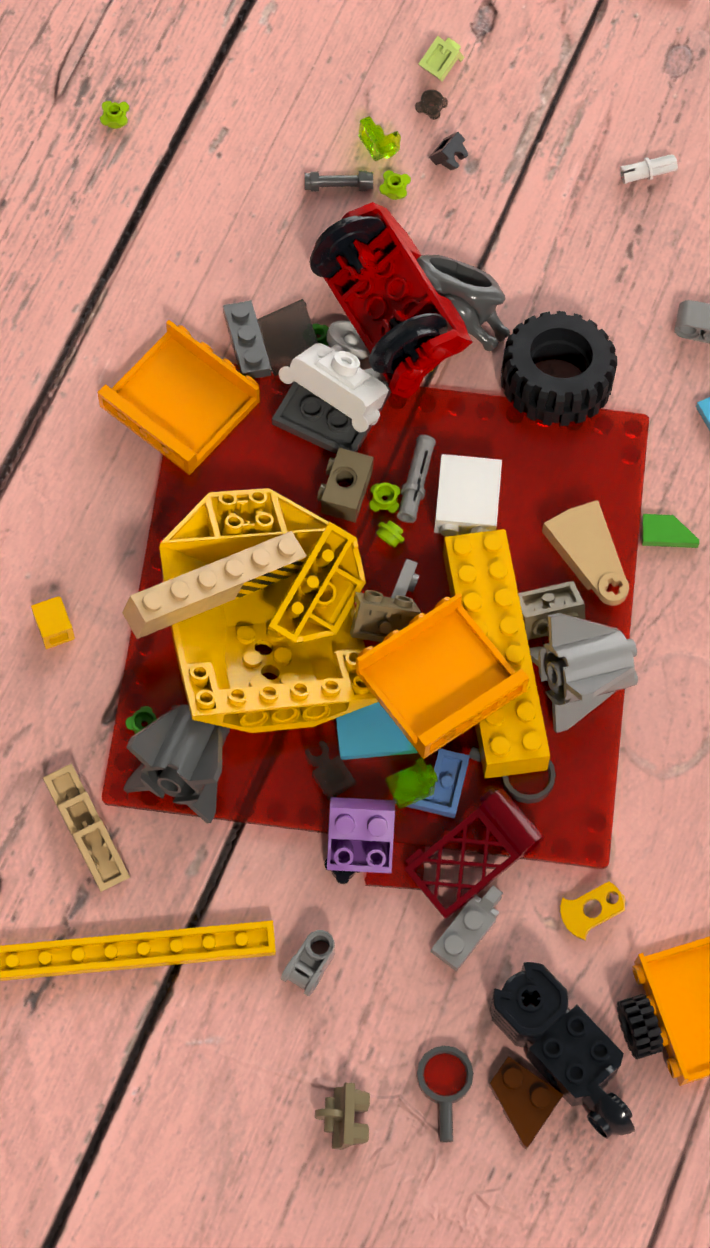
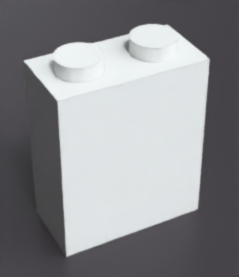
[434,454,502,537]

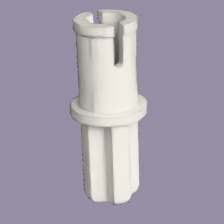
[620,154,678,184]

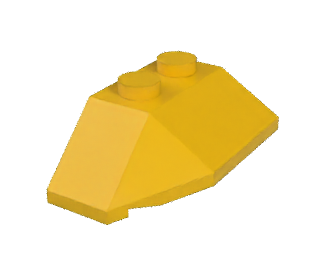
[268,522,366,644]

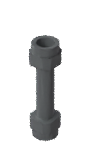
[305,171,373,191]

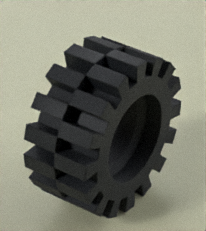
[617,994,664,1060]

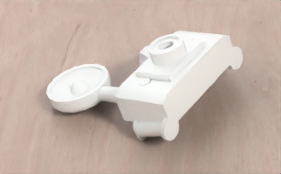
[279,321,389,432]

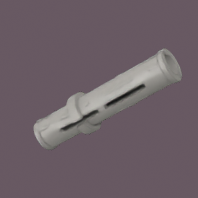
[397,435,436,523]

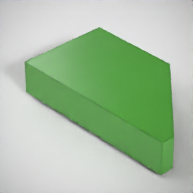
[642,514,700,548]

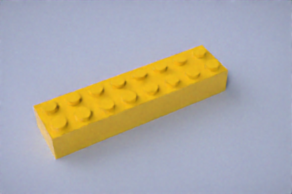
[443,529,550,779]

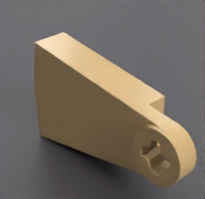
[542,500,629,606]

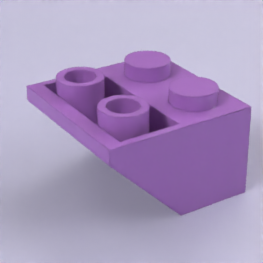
[327,797,395,873]

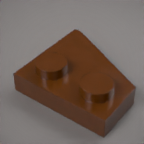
[489,1056,563,1150]

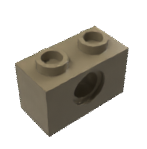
[317,448,374,523]

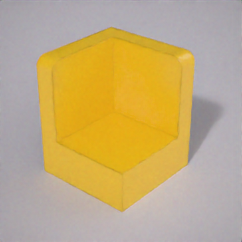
[31,596,75,649]

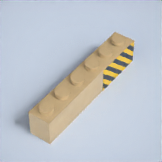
[122,531,307,639]

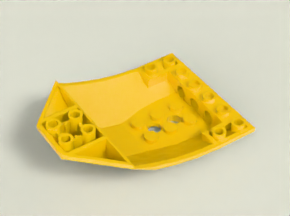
[159,488,378,733]

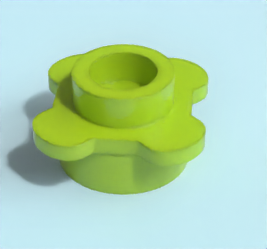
[100,101,129,129]
[379,170,411,200]
[369,483,400,513]

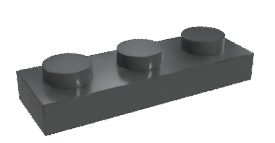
[223,300,271,379]

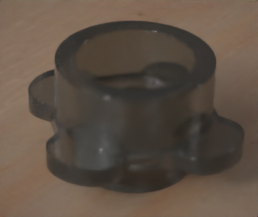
[415,90,448,120]

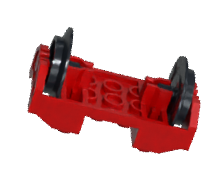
[309,202,473,399]

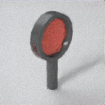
[469,746,556,804]
[416,1046,474,1142]

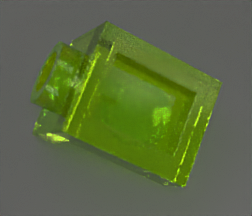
[359,116,401,162]
[386,757,438,809]

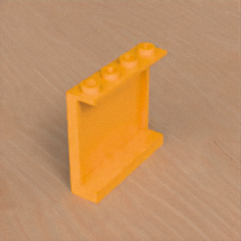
[97,320,260,475]
[355,593,529,759]
[632,936,710,1086]

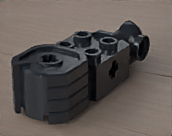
[490,962,635,1139]

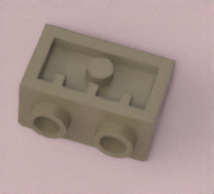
[518,581,585,640]
[350,590,421,642]

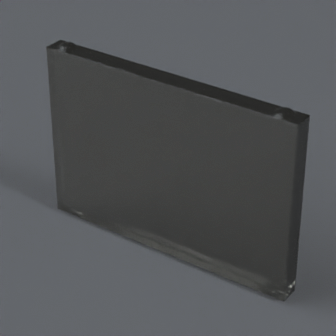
[257,299,319,376]

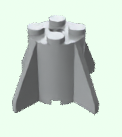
[529,613,638,733]

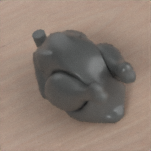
[417,255,510,352]

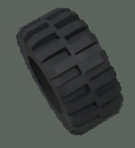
[501,311,617,426]

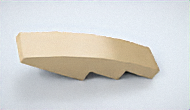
[43,763,130,892]

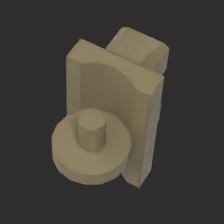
[315,1083,370,1150]

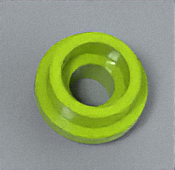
[376,520,405,548]

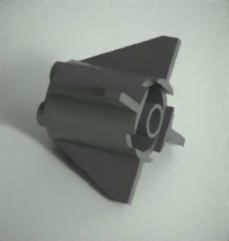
[123,704,230,823]

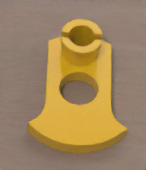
[560,881,625,941]

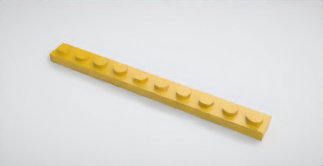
[0,920,276,981]

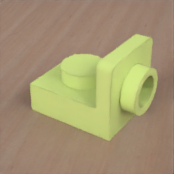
[418,36,465,82]

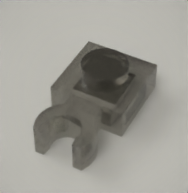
[305,741,356,801]

